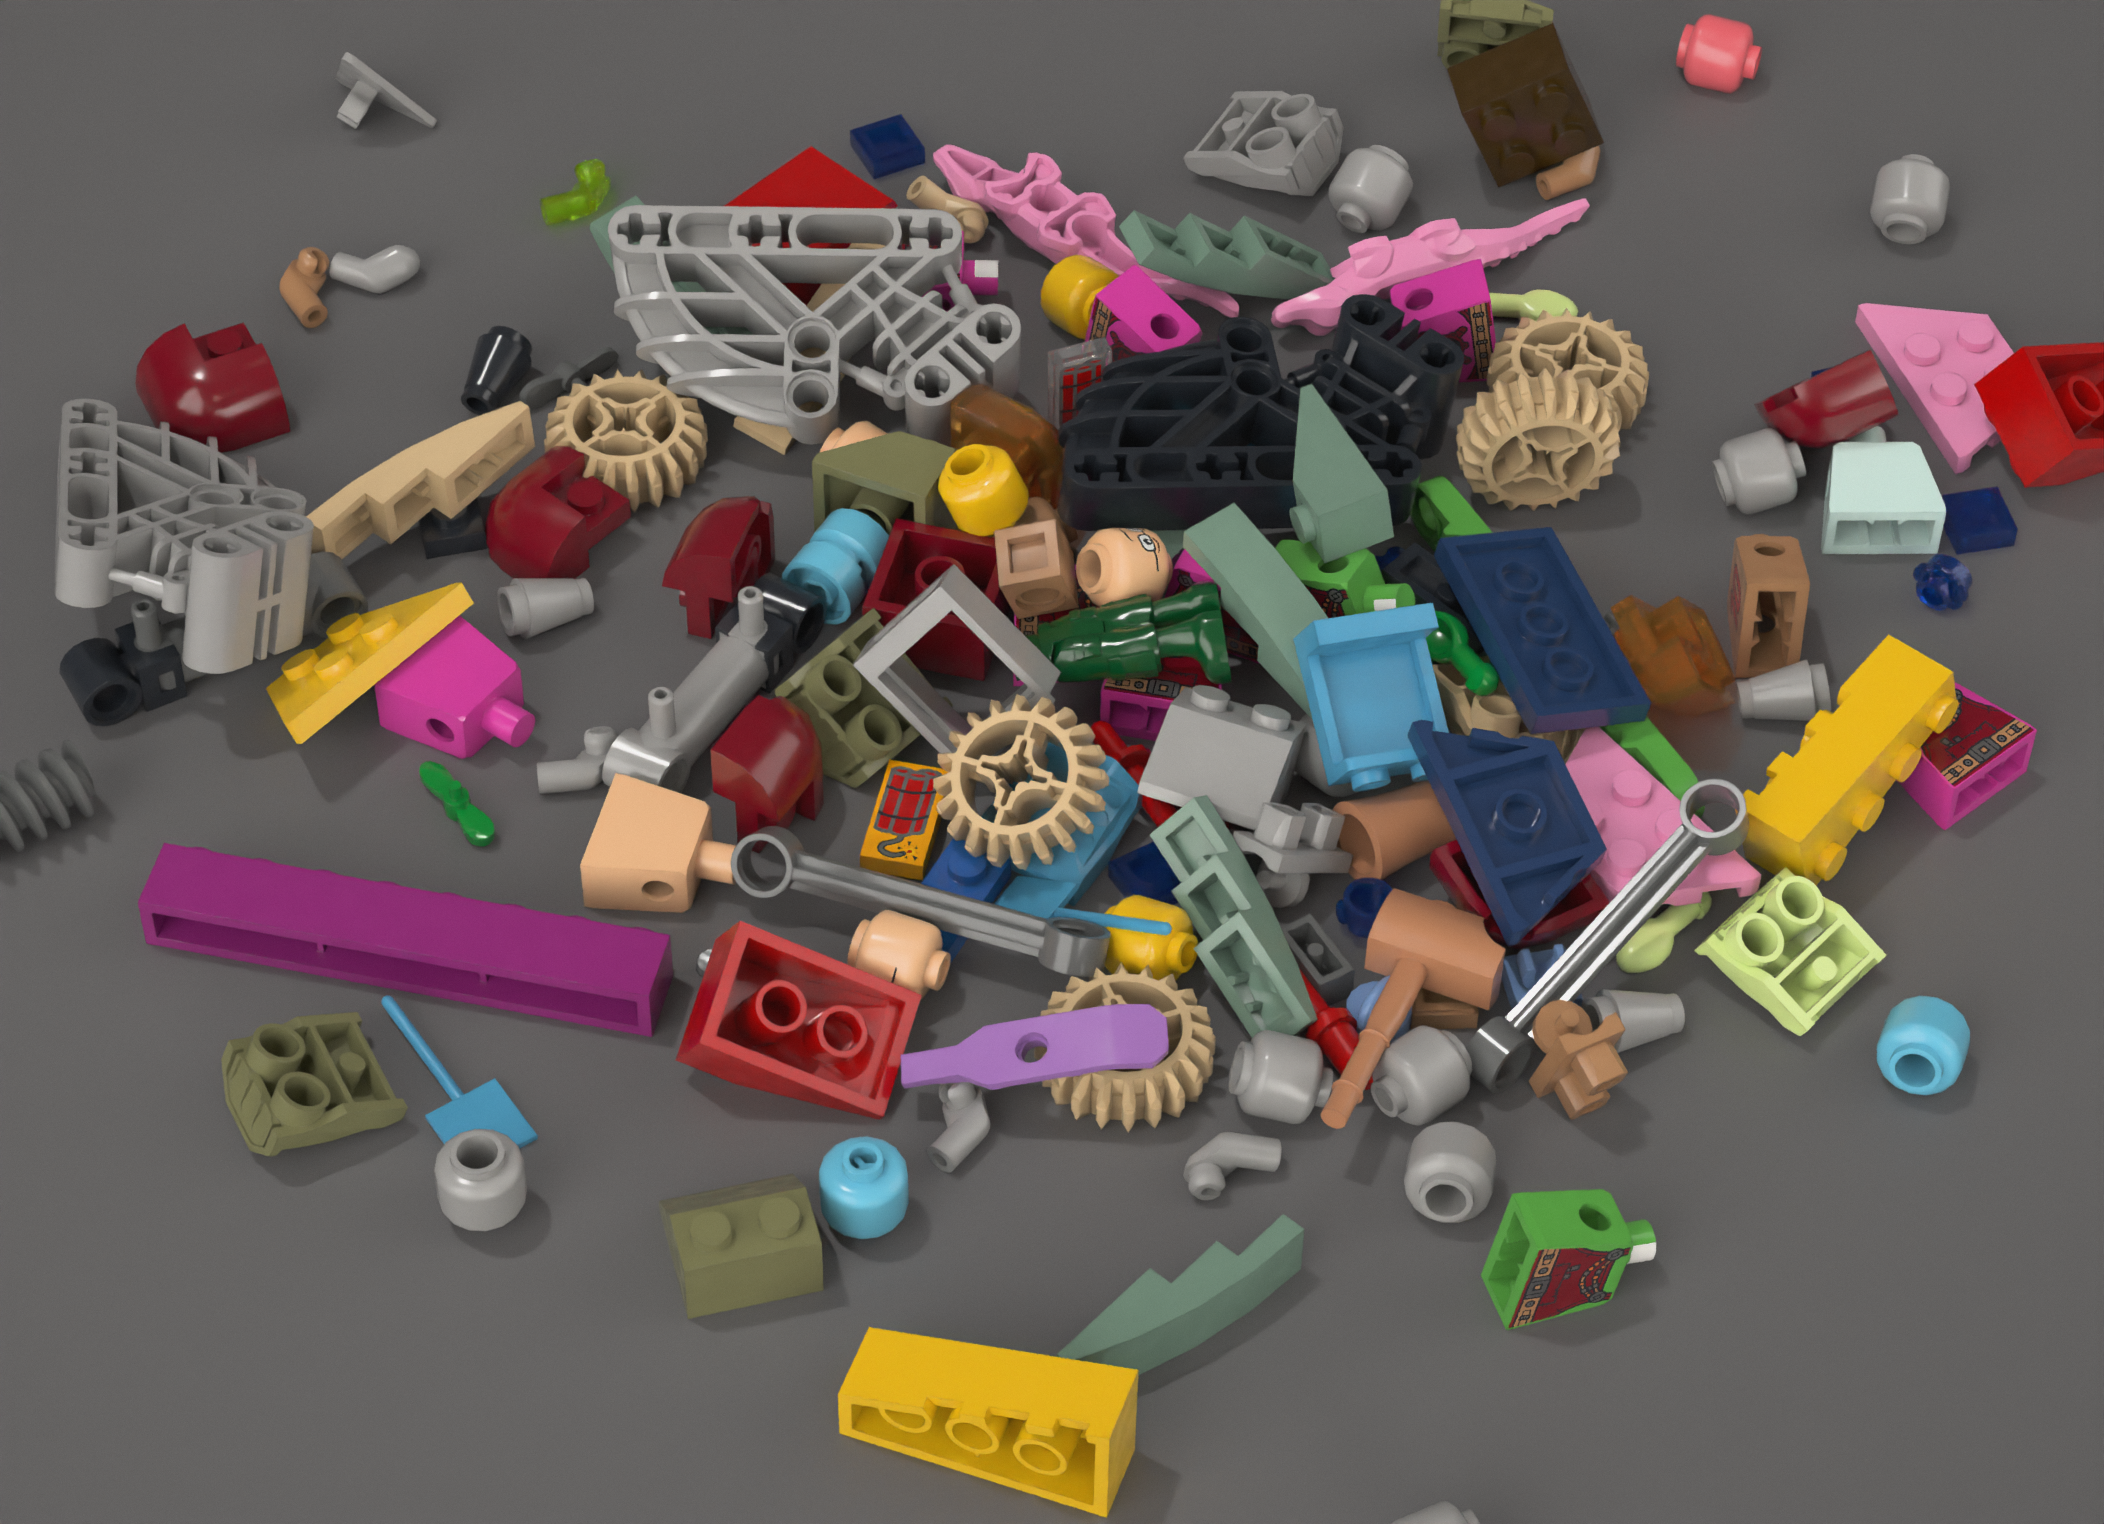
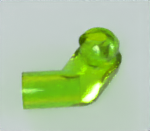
[539,159,611,226]

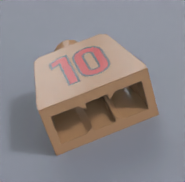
[1727,534,1810,678]

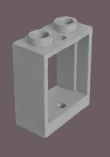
[853,564,1061,756]

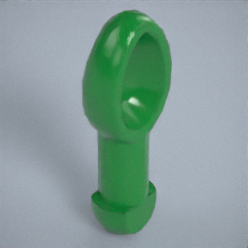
[1426,610,1499,696]

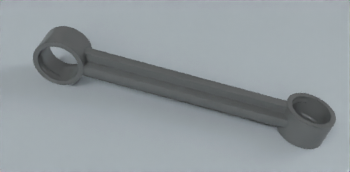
[1466,779,1749,1094]
[731,826,1111,977]

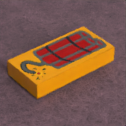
[859,760,948,881]

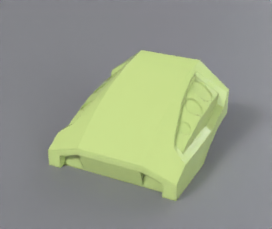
[1694,867,1887,1036]

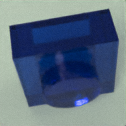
[1941,486,2018,555]

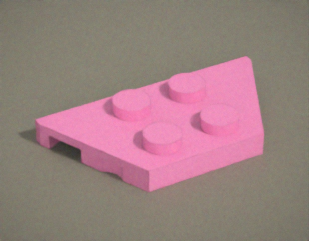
[1855,303,2014,474]
[1565,727,1761,906]

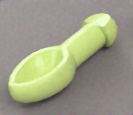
[1489,289,1578,321]
[1616,892,1712,973]

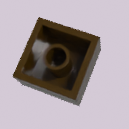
[1447,23,1604,187]

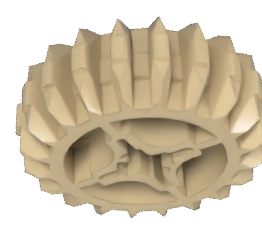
[1487,308,1649,432]
[1456,368,1621,511]
[544,369,708,513]
[933,694,1109,871]
[1034,962,1216,1133]

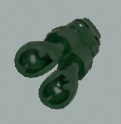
[1016,579,1232,685]

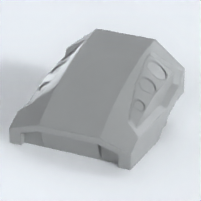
[1183,91,1344,196]

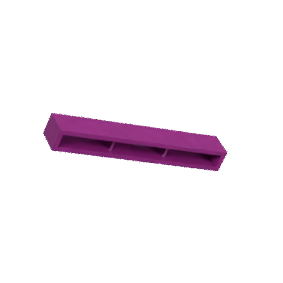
[138,843,673,1037]

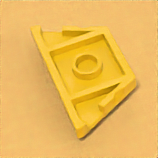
[266,582,474,744]

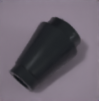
[461,326,532,415]

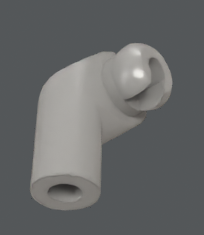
[329,245,420,294]

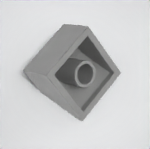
[1137,685,1307,830]

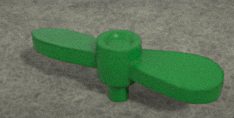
[419,761,495,847]

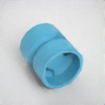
[782,508,889,625]

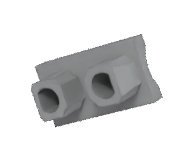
[1233,802,1353,908]

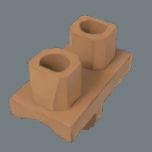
[1529,1000,1628,1120]

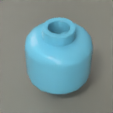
[1877,995,1970,1096]
[819,1136,909,1239]

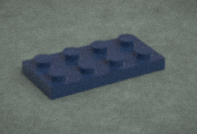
[1434,527,1651,734]

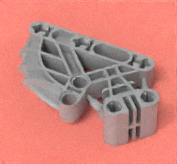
[608,205,1021,449]
[54,399,314,674]

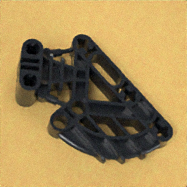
[1057,294,1464,531]

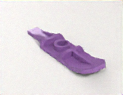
[901,1004,1169,1090]

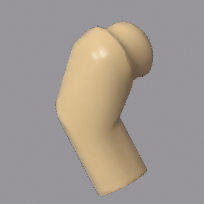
[906,176,989,243]

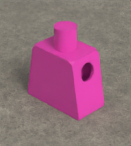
[374,615,535,759]

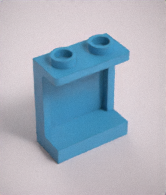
[1293,603,1449,792]

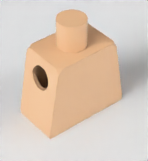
[580,773,736,913]

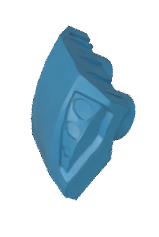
[981,742,1143,906]

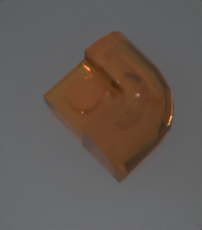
[951,384,1064,510]
[1610,595,1736,716]

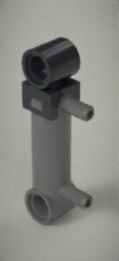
[59,551,369,726]

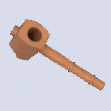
[1321,888,1505,1129]

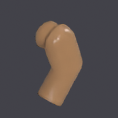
[1536,145,1600,200]
[279,247,330,328]

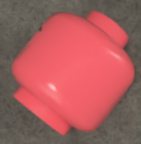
[1676,14,1762,94]

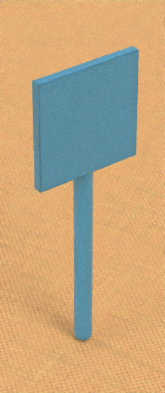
[994,876,1172,935]
[381,995,538,1149]

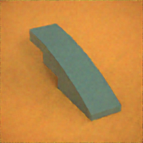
[1119,210,1336,299]
[1183,503,1328,720]
[1149,795,1318,1038]
[1057,1214,1305,1375]

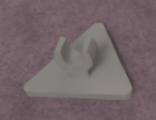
[335,52,437,129]

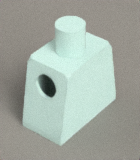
[1821,426,1946,554]

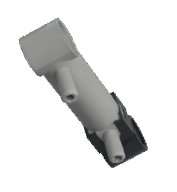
[602,573,827,793]

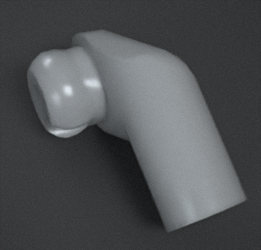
[537,726,618,794]
[927,1082,991,1173]
[1183,1132,1282,1200]

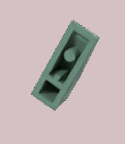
[1290,384,1394,563]

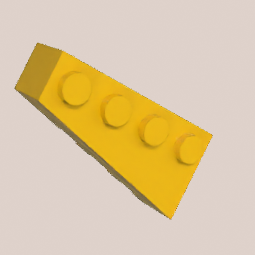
[1735,634,1958,886]
[838,1327,1139,1518]

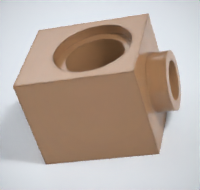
[994,519,1079,619]

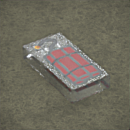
[1047,337,1112,452]

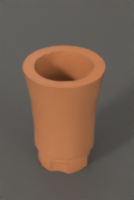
[1333,780,1456,887]

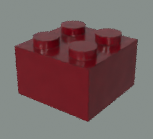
[862,518,1011,681]

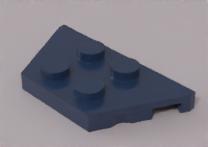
[1407,720,1607,946]

